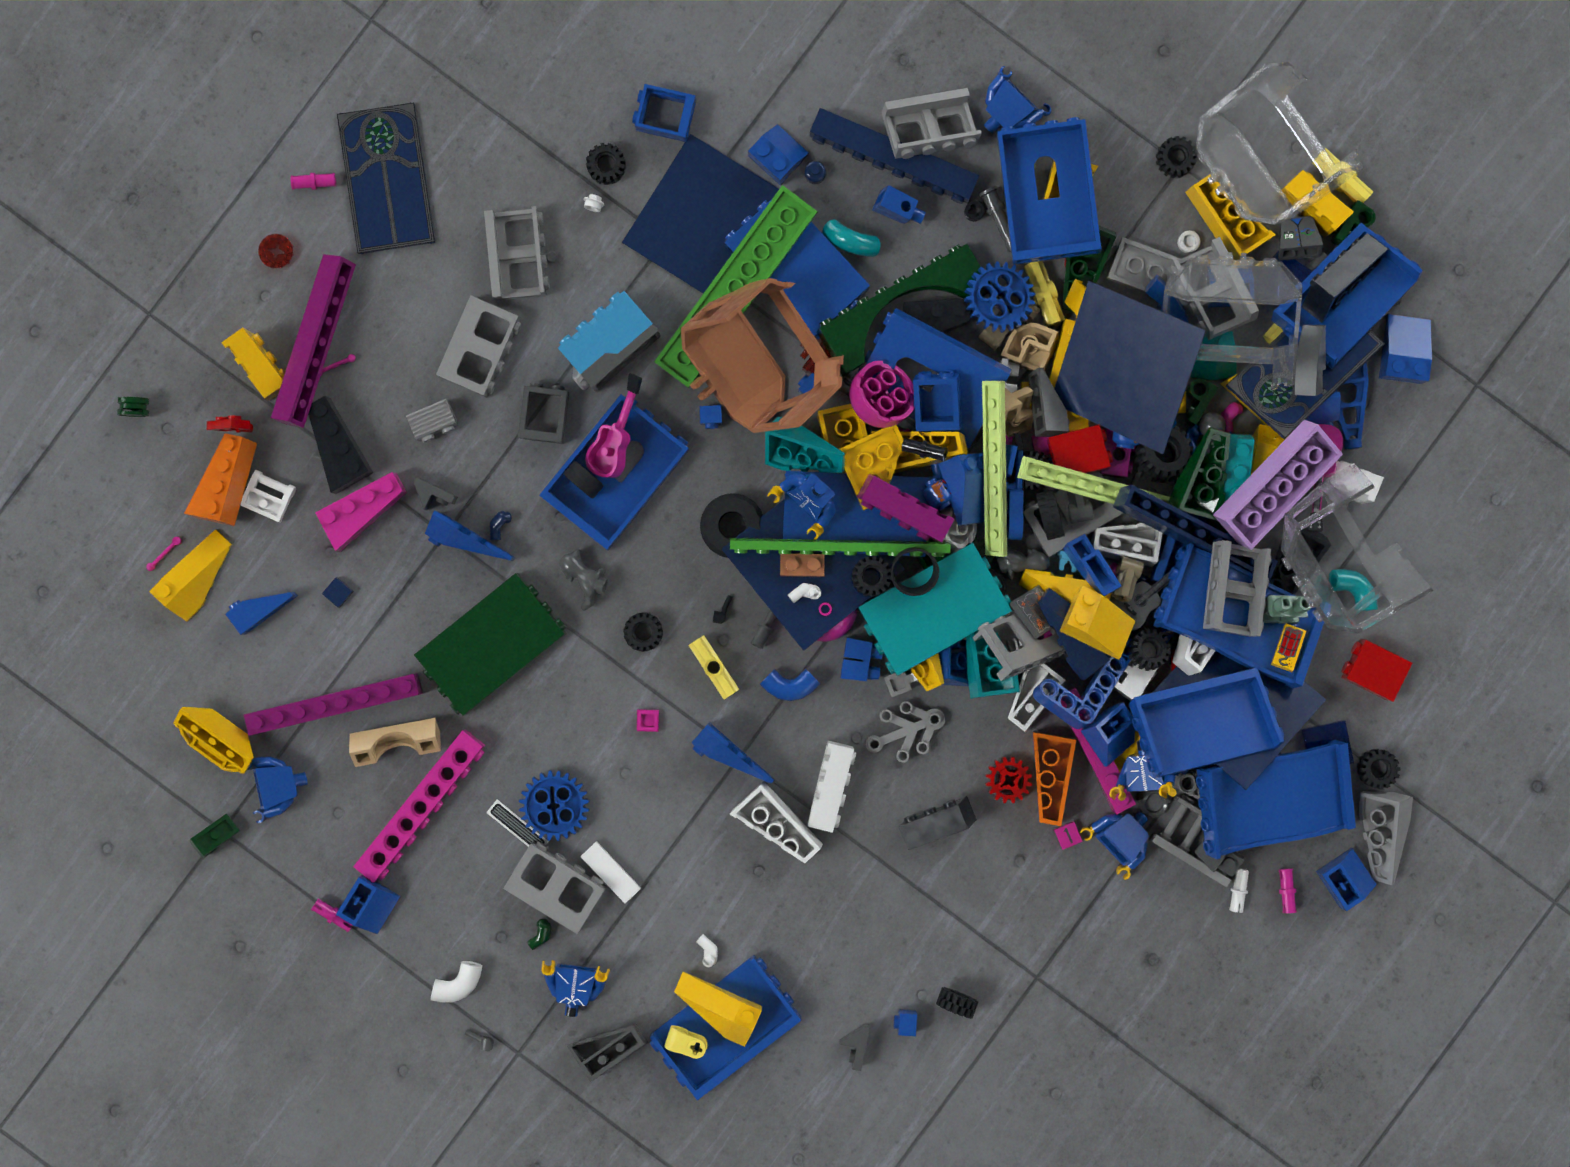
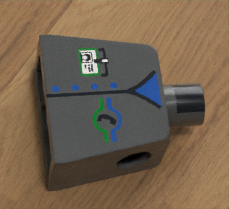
[1278,209,1323,261]

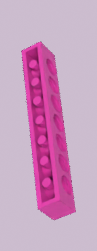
[353,729,486,883]

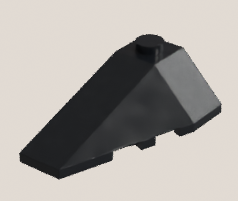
[1269,522,1331,595]

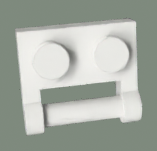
[241,470,296,523]

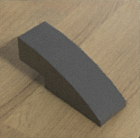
[1295,324,1326,396]

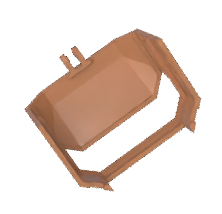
[681,278,844,433]

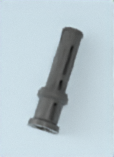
[979,186,1011,252]

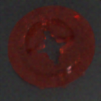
[258,234,294,269]

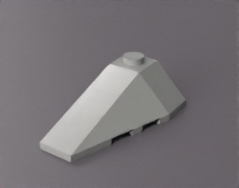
[1359,791,1413,885]

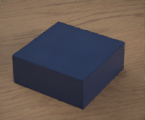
[322,577,354,608]

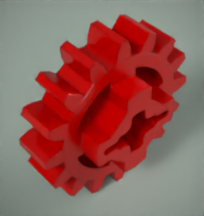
[985,756,1032,804]

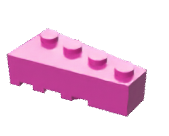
[315,472,407,552]

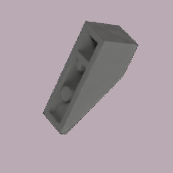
[1028,368,1069,437]

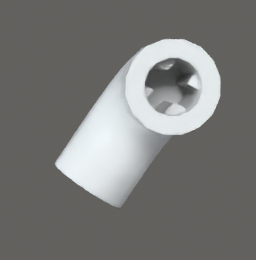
[431,961,482,1002]

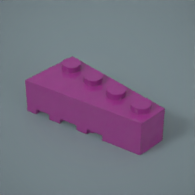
[857,474,955,542]

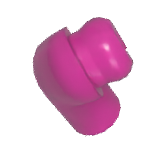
[1221,402,1243,432]

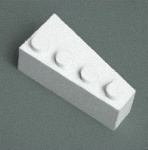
[730,781,823,863]

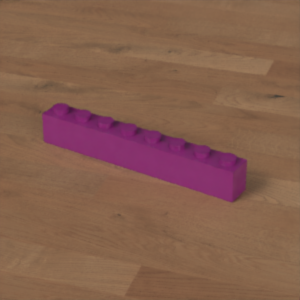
[271,254,356,428]
[244,673,423,736]

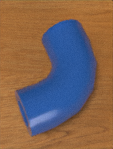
[760,669,820,701]

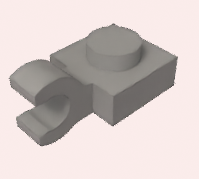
[884,672,918,697]

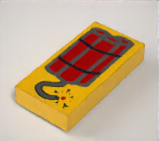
[1271,623,1306,672]

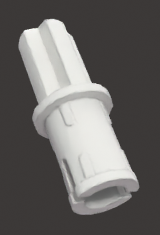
[1229,868,1249,913]

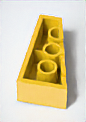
[1185,174,1276,263]

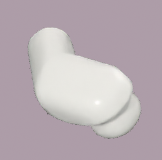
[788,583,821,603]
[696,934,718,967]

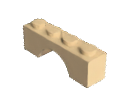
[349,718,441,767]

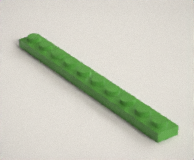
[730,538,951,557]

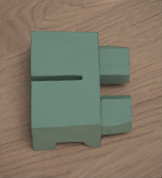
[1263,595,1310,624]

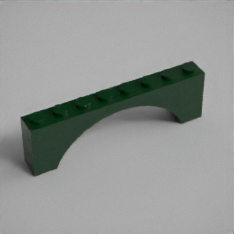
[817,244,991,377]

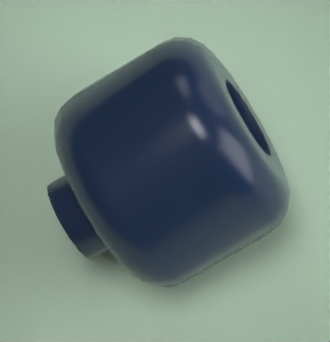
[805,161,826,184]

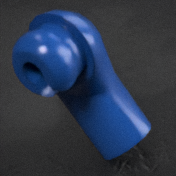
[1185,425,1202,455]

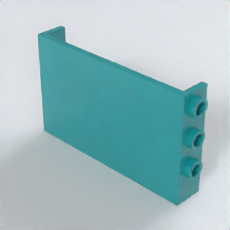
[858,543,1012,677]

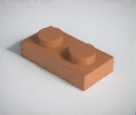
[780,554,824,577]

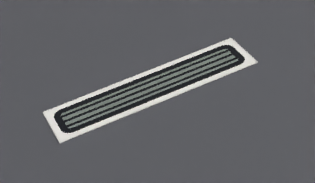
[486,799,549,847]

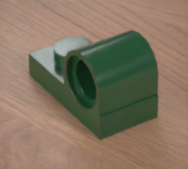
[1331,200,1376,245]
[1185,379,1219,426]
[190,813,240,859]

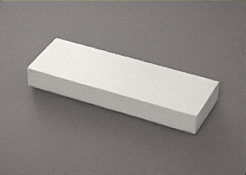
[580,841,641,903]

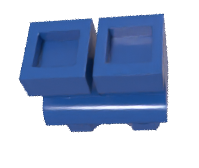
[840,637,883,681]

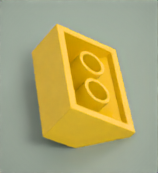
[817,404,867,474]

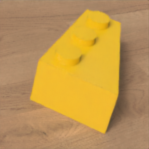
[221,327,285,401]

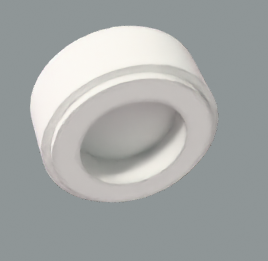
[1177,230,1200,253]

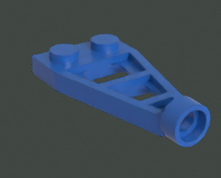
[1334,362,1369,450]

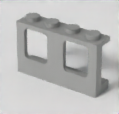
[882,88,982,159]
[484,206,550,300]
[1169,237,1259,340]
[436,295,522,398]
[1023,472,1123,557]
[1203,540,1271,637]
[973,611,1066,681]
[503,841,606,934]

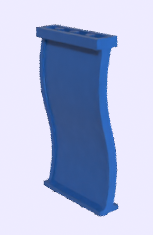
[1154,543,1329,689]
[1196,740,1356,859]

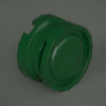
[117,397,149,417]

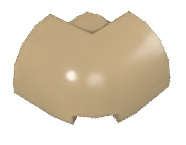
[1001,322,1059,371]
[1005,386,1033,437]

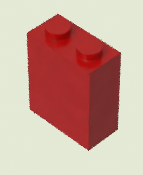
[1047,424,1113,474]
[1341,639,1413,702]

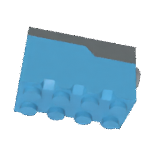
[558,291,661,392]

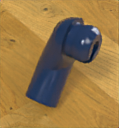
[490,511,512,540]

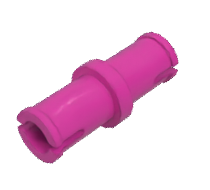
[290,172,336,190]
[1279,869,1297,913]
[311,898,353,932]

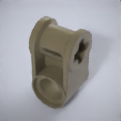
[978,308,1011,351]

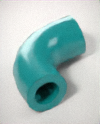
[822,219,881,257]
[1329,569,1378,612]

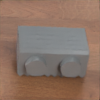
[406,399,458,443]

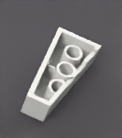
[807,741,856,833]

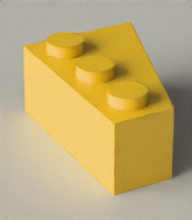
[1280,170,1354,238]

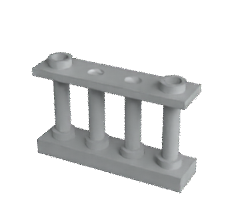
[1149,795,1238,887]

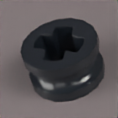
[964,201,984,222]

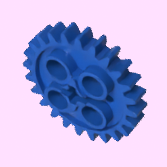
[964,261,1036,333]
[519,770,590,841]

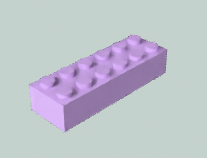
[1213,420,1343,550]

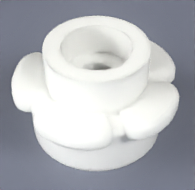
[583,194,604,212]

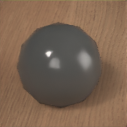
[1199,412,1226,436]

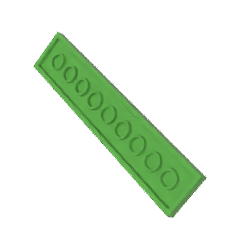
[654,185,818,388]

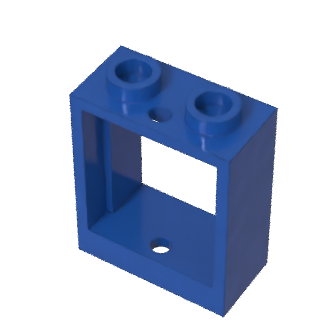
[632,84,696,142]
[913,370,962,431]

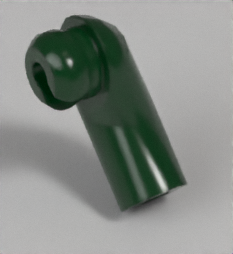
[527,918,551,950]

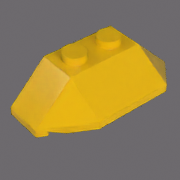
[173,707,254,774]

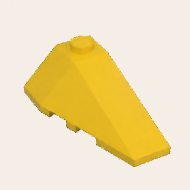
[149,529,232,622]
[1019,569,1112,604]

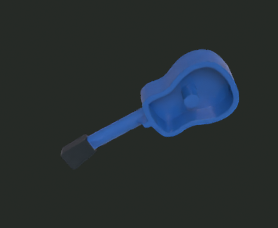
[1007,433,1024,540]

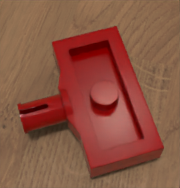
[207,415,253,433]

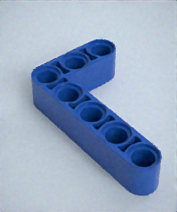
[1033,638,1132,729]

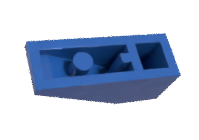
[225,592,298,635]

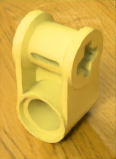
[664,1025,708,1059]

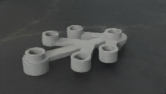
[865,701,945,763]

